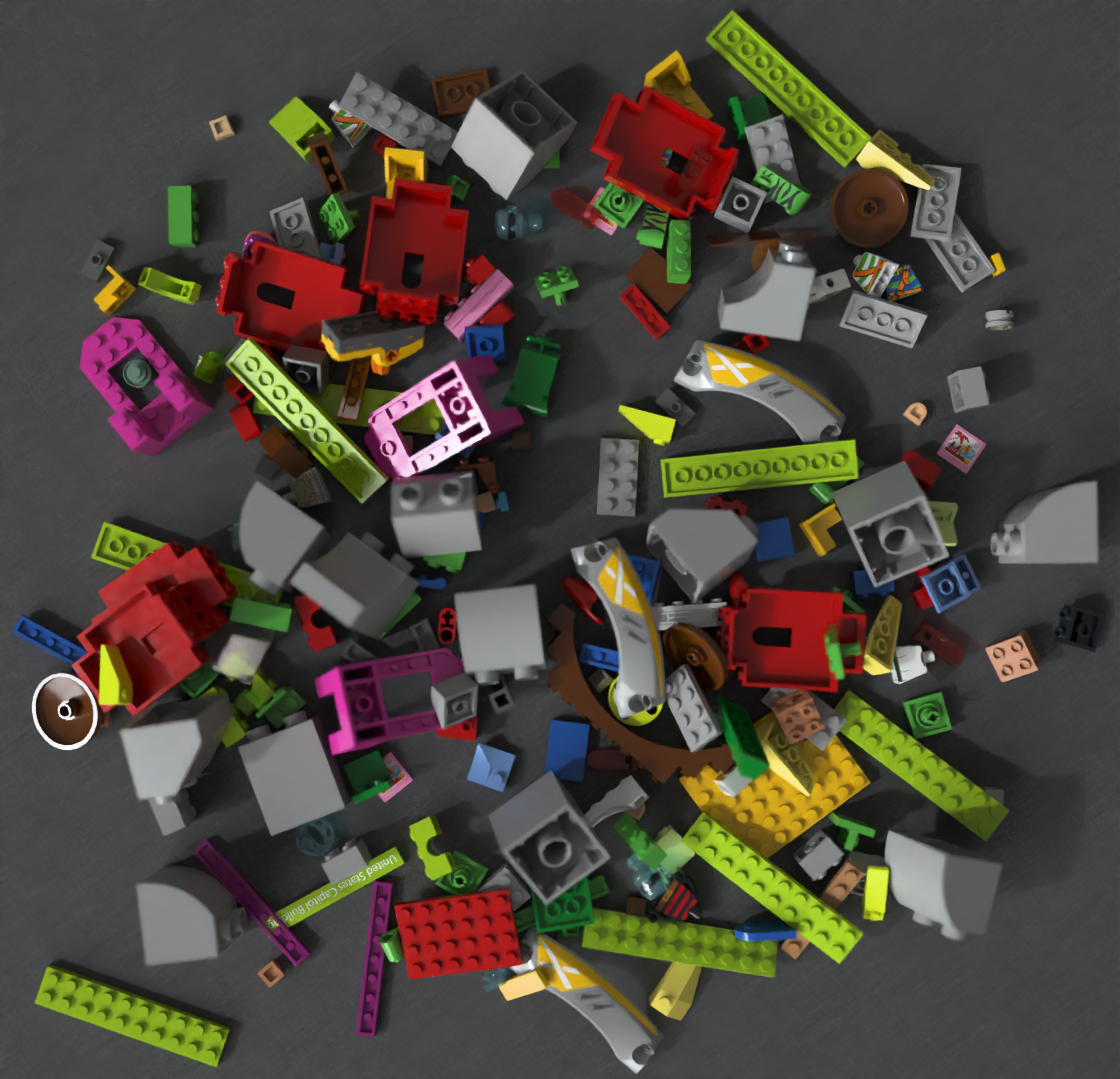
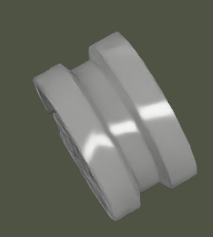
[985,310,1014,330]

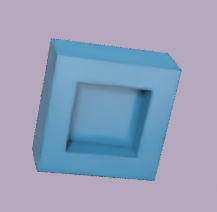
[495,492,509,513]

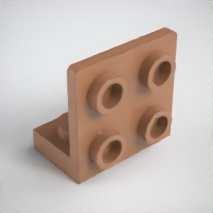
[985,629,1042,682]
[769,690,825,745]

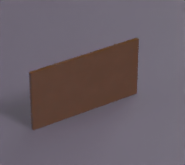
[706,229,781,247]

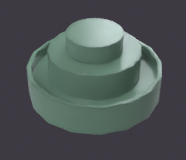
[123,359,153,388]

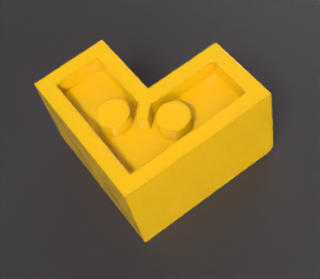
[94,265,137,316]
[799,503,842,556]

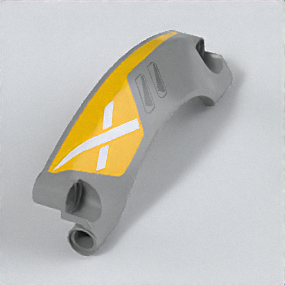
[673,340,846,445]
[571,538,665,718]
[509,927,663,1074]

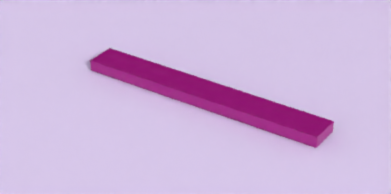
[193,838,311,967]
[356,879,394,1037]

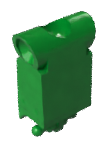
[501,335,561,418]

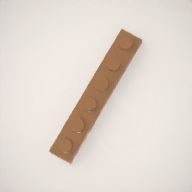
[780,860,865,960]

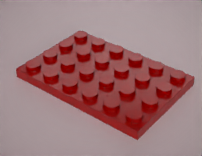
[394,888,523,979]

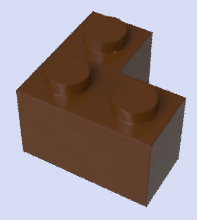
[258,425,312,479]

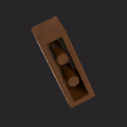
[306,132,349,196]

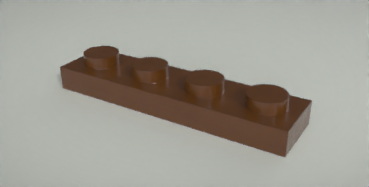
[338,355,372,422]

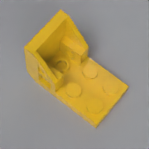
[644,50,713,120]
[384,147,428,199]

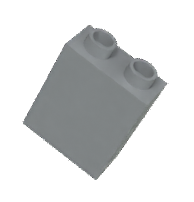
[238,710,351,836]

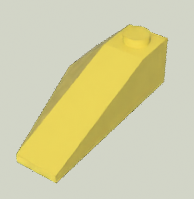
[856,129,935,190]
[863,595,902,675]
[756,714,816,796]
[649,962,702,1021]

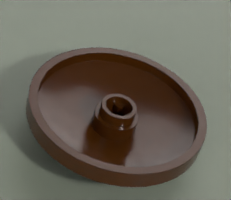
[830,168,908,248]
[663,622,728,691]
[32,672,102,749]

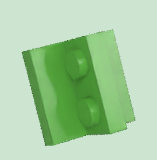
[828,811,876,851]

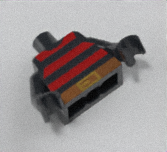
[645,867,703,923]

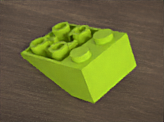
[269,96,335,163]

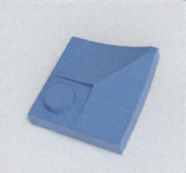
[467,743,516,792]

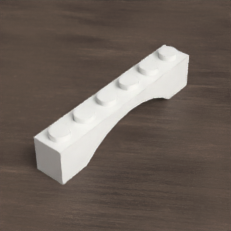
[585,775,650,827]

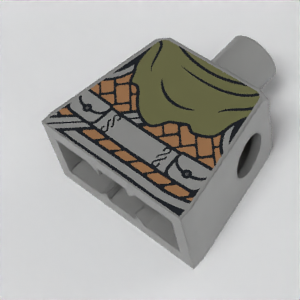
[283,467,333,509]

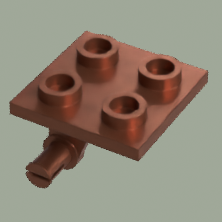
[454,455,499,493]

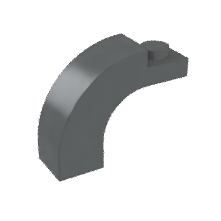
[487,674,516,714]

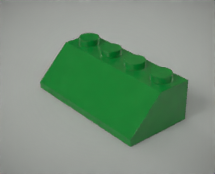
[716,696,771,780]

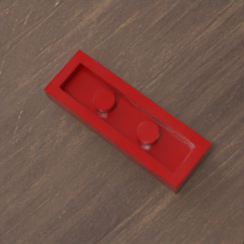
[619,284,671,341]

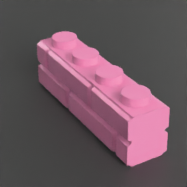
[444,269,514,342]

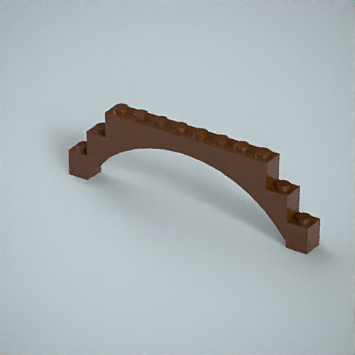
[546,602,735,784]

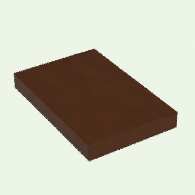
[431,68,491,119]
[625,247,693,315]

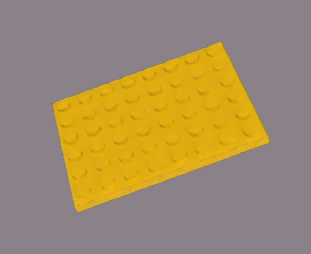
[678,710,871,859]

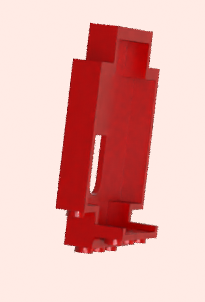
[590,85,739,220]
[360,178,469,324]
[216,240,367,354]
[91,541,239,654]
[71,581,216,716]
[717,587,866,692]

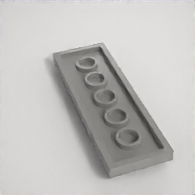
[338,72,458,167]

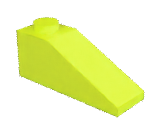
[618,405,676,446]
[99,645,133,705]
[862,866,889,921]

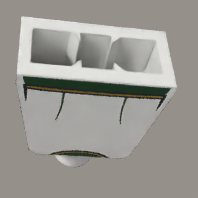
[891,645,935,684]

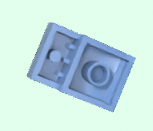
[921,554,982,613]

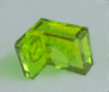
[193,351,224,384]
[233,689,260,715]

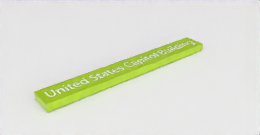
[261,846,405,938]

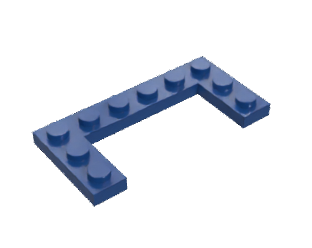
[579,554,662,672]

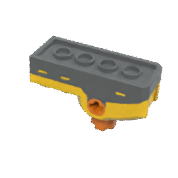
[322,311,427,375]

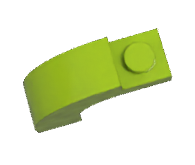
[138,267,202,305]

